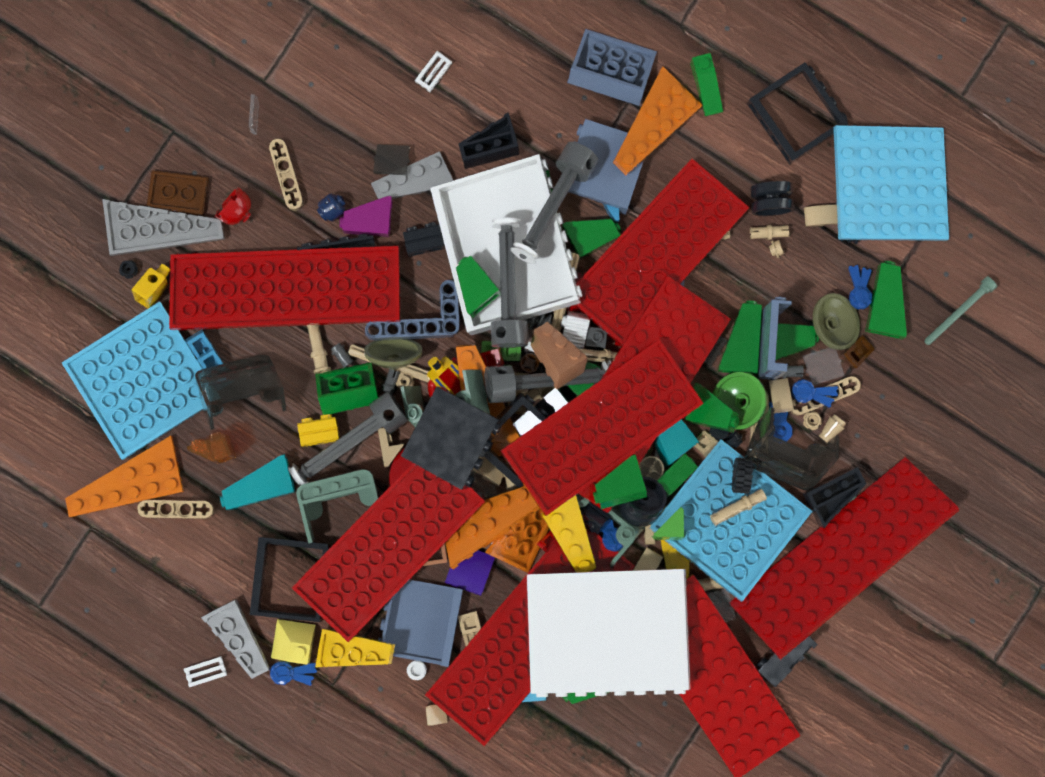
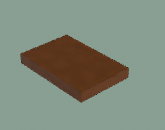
[146,170,209,216]

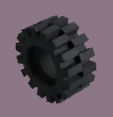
[732,458,753,494]

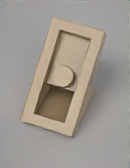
[378,428,405,468]

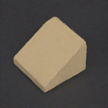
[694,430,718,458]
[426,704,448,726]

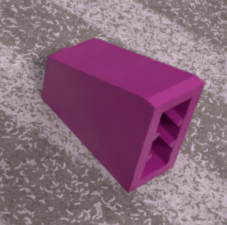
[340,196,393,237]

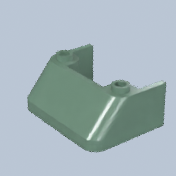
[401,370,490,427]
[296,469,380,543]
[576,494,645,568]

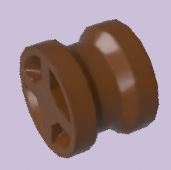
[520,354,539,374]

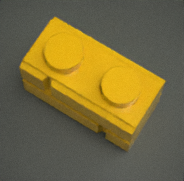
[297,414,340,447]

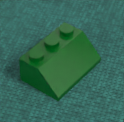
[315,363,379,415]

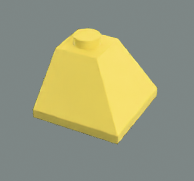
[271,619,316,664]

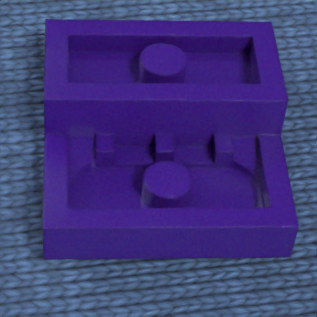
[445,550,495,596]

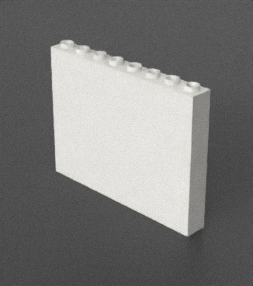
[430,154,582,335]
[527,569,691,697]

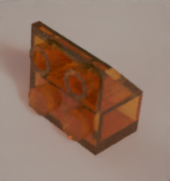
[187,432,237,464]

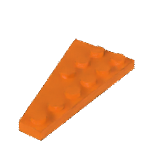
[613,66,703,176]
[456,344,519,456]
[65,436,184,517]
[445,486,540,570]
[485,509,549,573]

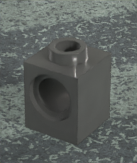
[585,327,607,351]

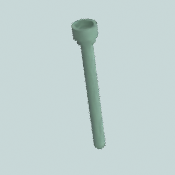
[924,276,997,345]

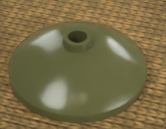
[813,293,860,350]
[364,339,422,369]

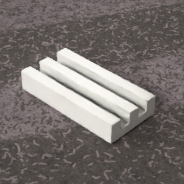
[415,51,452,93]
[184,657,227,687]

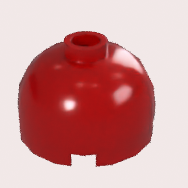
[215,187,251,225]

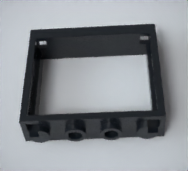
[747,62,848,165]
[484,392,549,488]
[250,537,330,622]

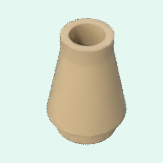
[819,414,846,443]

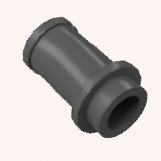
[331,343,354,368]
[781,365,804,379]
[381,369,400,394]

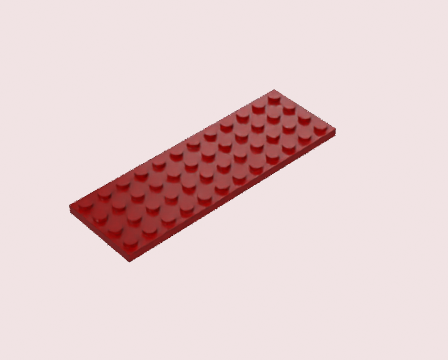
[169,246,400,330]
[578,276,731,513]
[729,457,959,660]
[425,524,635,746]

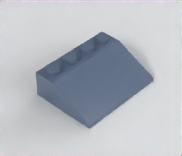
[567,29,657,106]

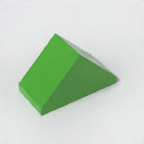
[652,507,684,540]

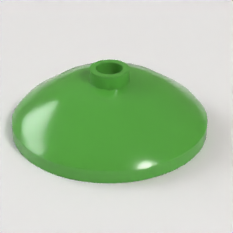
[713,372,767,430]

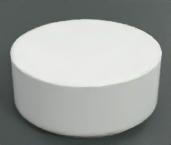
[407,660,427,680]

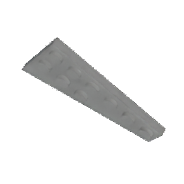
[103,199,224,256]

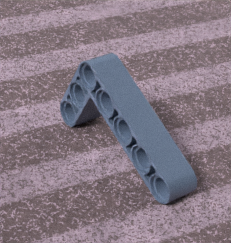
[365,280,459,340]

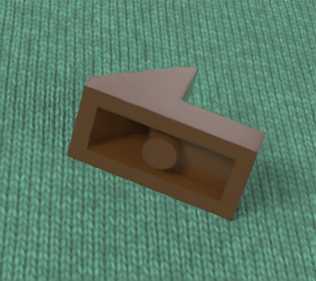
[840,335,875,369]

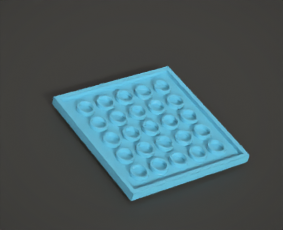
[833,125,949,241]
[62,302,221,460]
[649,440,812,602]

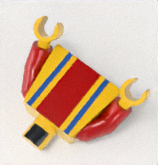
[427,356,461,397]

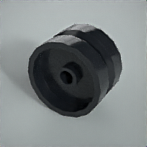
[750,181,794,216]
[619,476,667,527]

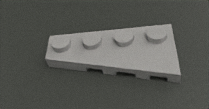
[371,151,453,199]
[201,599,270,679]

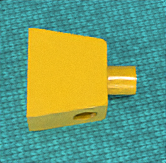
[131,264,170,309]

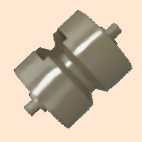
[639,456,664,480]

